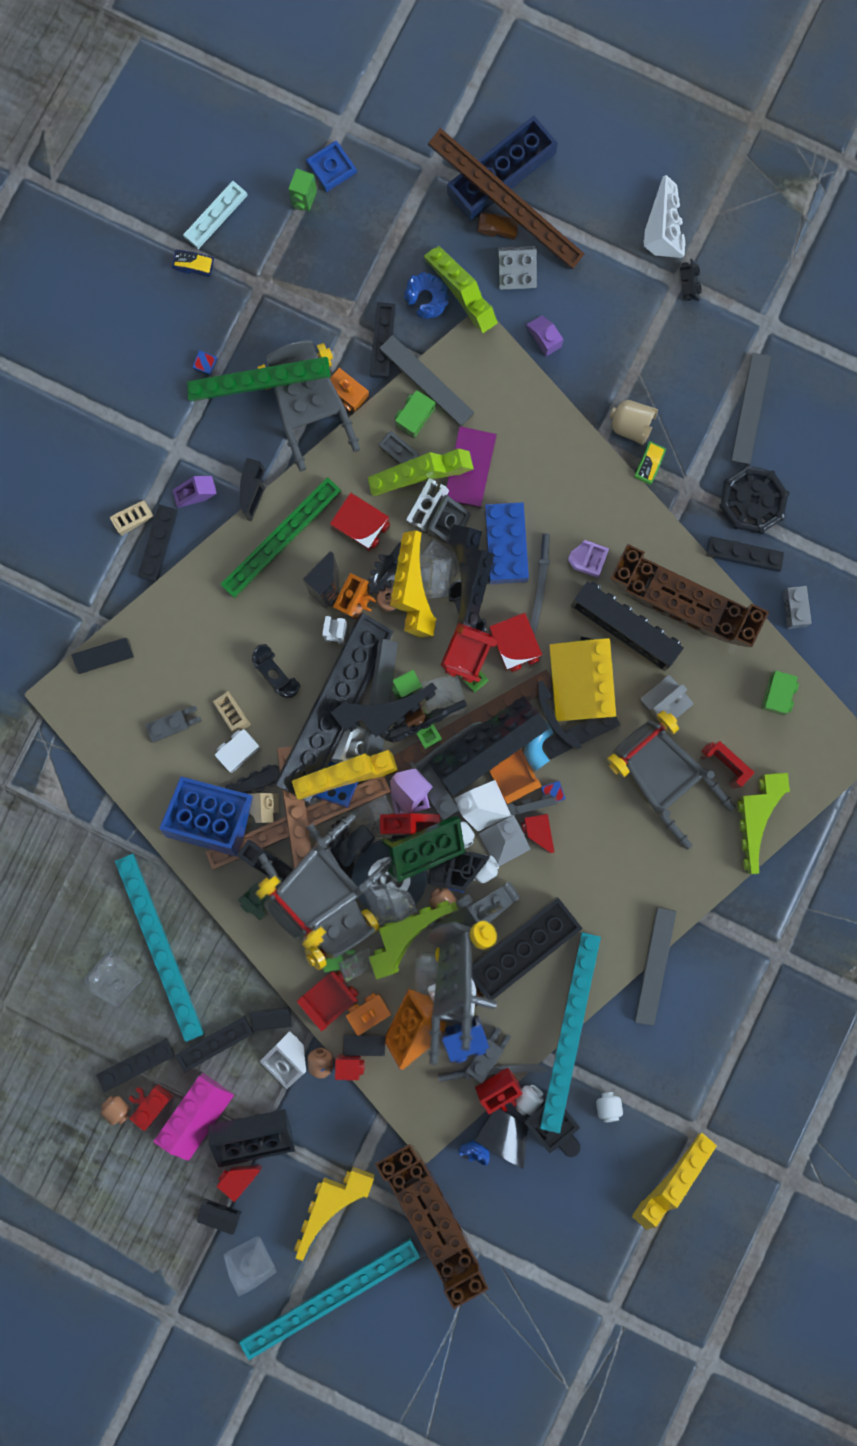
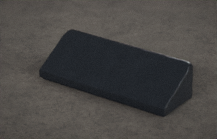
[71,638,134,674]

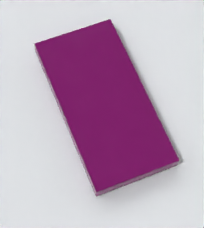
[447,426,497,508]

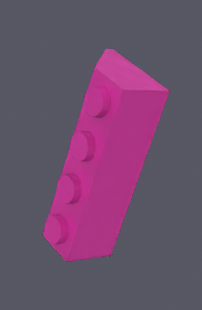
[153,1073,234,1161]

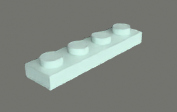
[183,181,248,249]

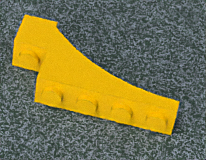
[390,530,436,638]
[292,750,398,800]
[632,1133,717,1230]
[294,1167,375,1261]

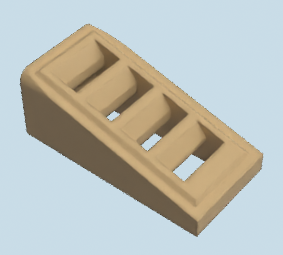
[110,500,154,536]
[213,691,251,733]

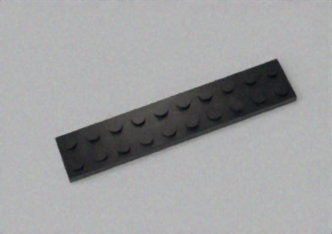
[274,613,394,803]

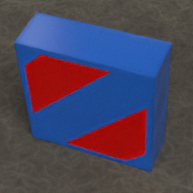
[192,350,217,376]
[541,781,566,802]

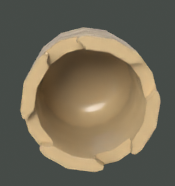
[610,400,658,445]

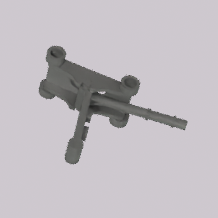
[427,881,521,929]

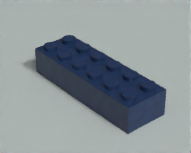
[447,116,558,222]

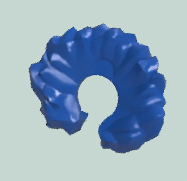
[404,272,450,319]

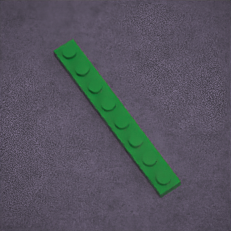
[187,357,330,402]
[220,477,342,599]

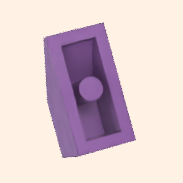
[526,315,564,356]
[173,476,217,508]

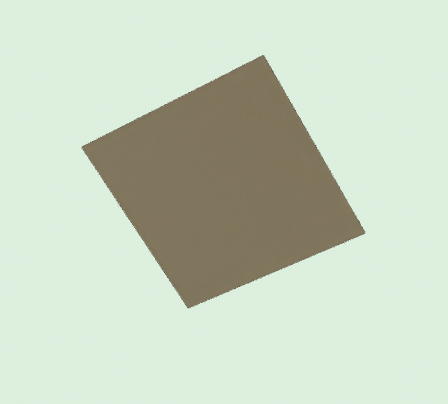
[25,316,857,1163]

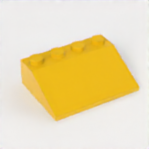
[549,638,616,721]

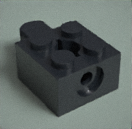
[523,1099,581,1157]

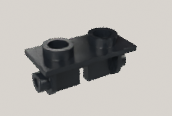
[680,259,702,301]

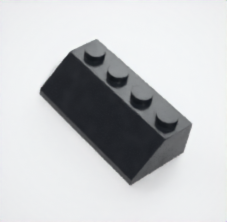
[303,551,339,608]
[208,1109,295,1167]

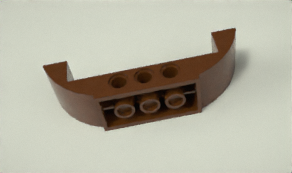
[610,544,769,647]
[375,1144,489,1309]

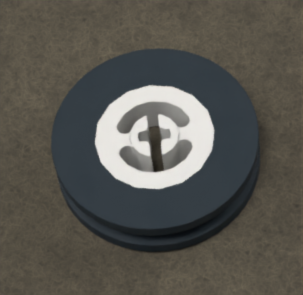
[352,839,428,915]

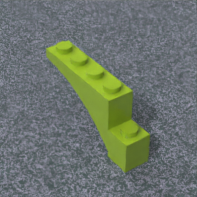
[424,246,498,334]
[367,449,474,496]
[737,773,790,874]
[369,900,458,980]

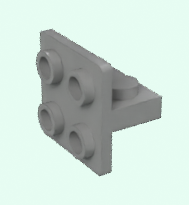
[640,675,694,723]

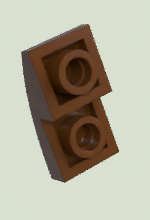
[477,213,518,240]
[404,702,426,727]

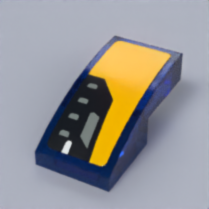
[171,250,214,277]

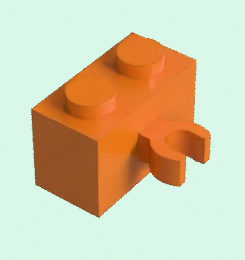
[330,368,369,412]
[333,573,376,620]
[346,993,392,1036]

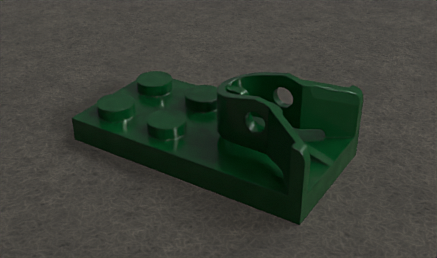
[382,816,465,882]

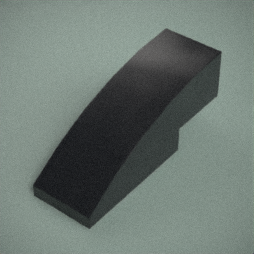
[240,458,266,522]

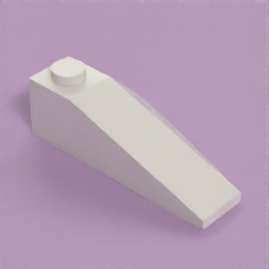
[644,175,685,258]

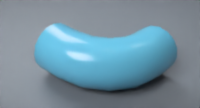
[523,719,554,772]

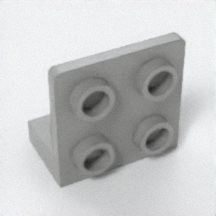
[498,246,537,290]

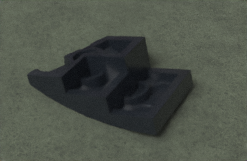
[428,851,490,891]
[475,1108,528,1169]

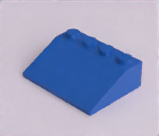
[159,777,253,857]

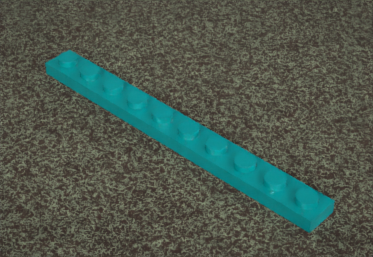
[115,854,205,1042]
[540,932,601,1133]
[239,1238,421,1360]

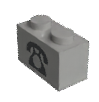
[782,586,812,629]

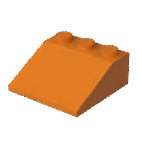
[385,989,447,1070]

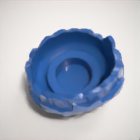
[458,1140,490,1166]

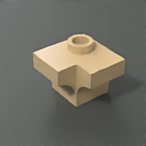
[249,793,279,823]

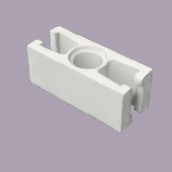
[406,478,449,532]
[322,616,348,645]

